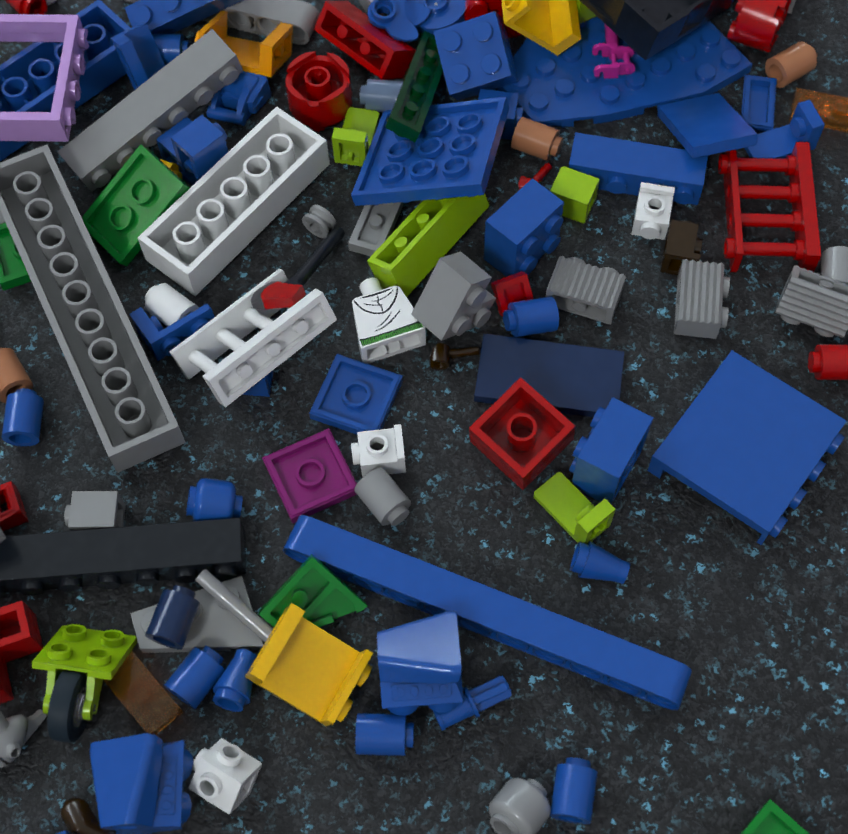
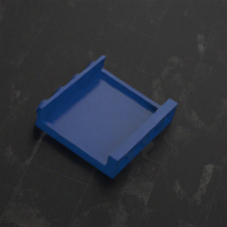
[647,350,846,545]

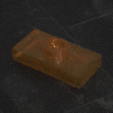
[103,651,183,735]

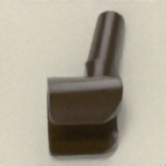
[430,343,479,370]

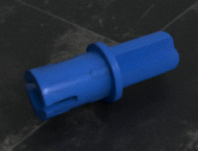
[432,676,512,731]

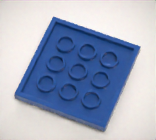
[351,97,510,206]

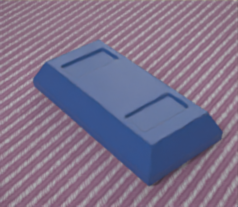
[741,75,777,132]

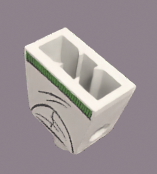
[352,278,426,364]

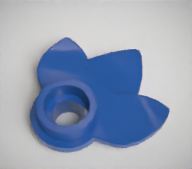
[367,0,430,42]

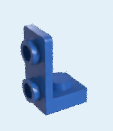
[745,99,825,159]
[129,304,214,361]

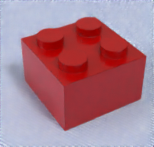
[469,377,576,490]

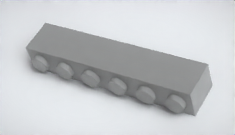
[57,29,243,193]

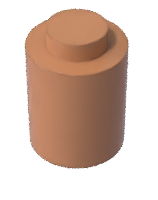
[765,41,817,88]
[511,117,564,161]
[0,347,33,403]

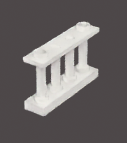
[170,268,337,408]

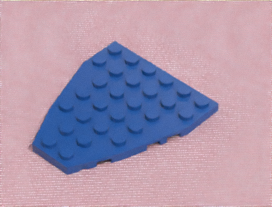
[497,16,752,127]

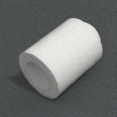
[144,283,199,327]

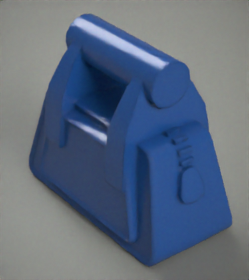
[207,71,271,126]

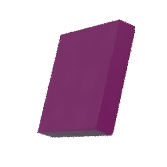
[262,428,357,524]

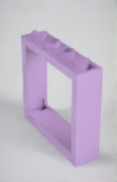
[0,14,89,142]

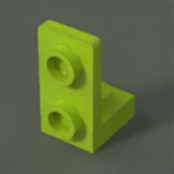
[332,107,379,166]
[533,472,616,544]

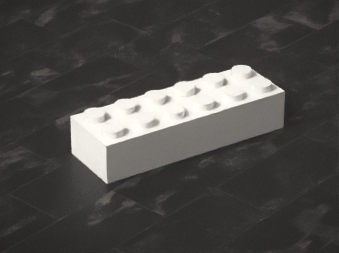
[138,106,330,296]

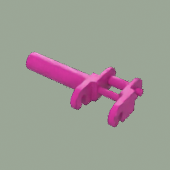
[592,23,635,78]

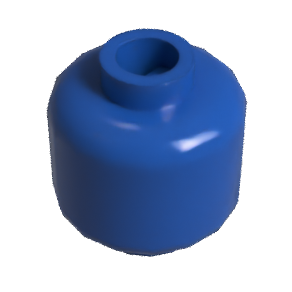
[186,478,243,521]

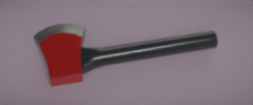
[251,226,345,309]

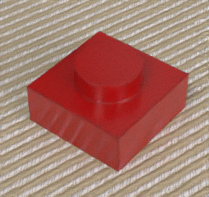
[491,271,534,317]

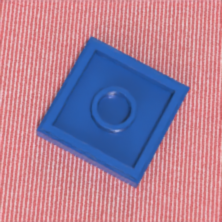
[309,354,403,435]

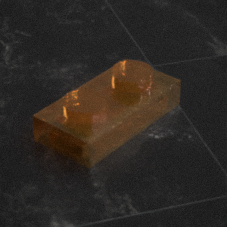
[789,88,848,132]

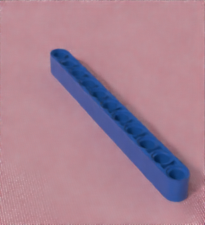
[283,515,692,710]

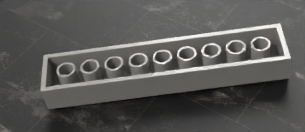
[0,144,186,473]

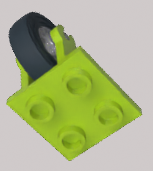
[32,624,137,743]

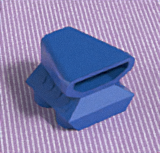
[377,611,464,716]
[90,733,193,834]

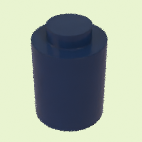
[145,585,200,650]

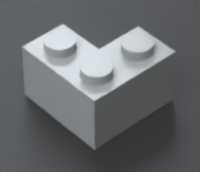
[411,251,496,341]

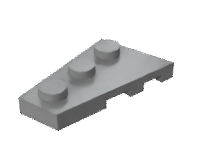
[130,576,264,653]

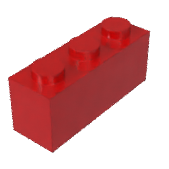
[314,1,416,80]

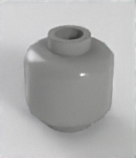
[489,778,551,834]

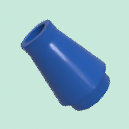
[570,541,630,584]
[212,649,257,712]

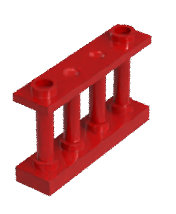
[718,142,821,272]

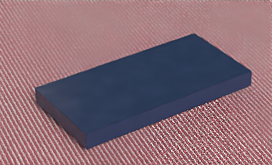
[474,334,625,417]

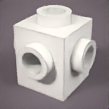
[188,738,262,815]

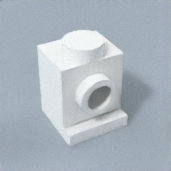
[631,182,675,240]
[351,424,406,477]

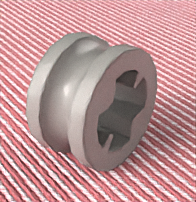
[302,205,336,238]

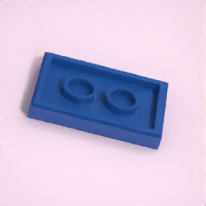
[657,93,757,158]

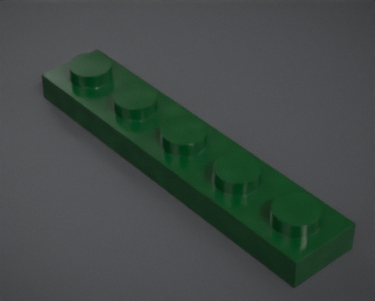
[385,30,443,142]

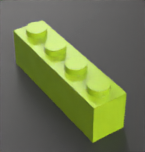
[367,194,490,297]

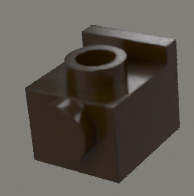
[660,219,703,275]

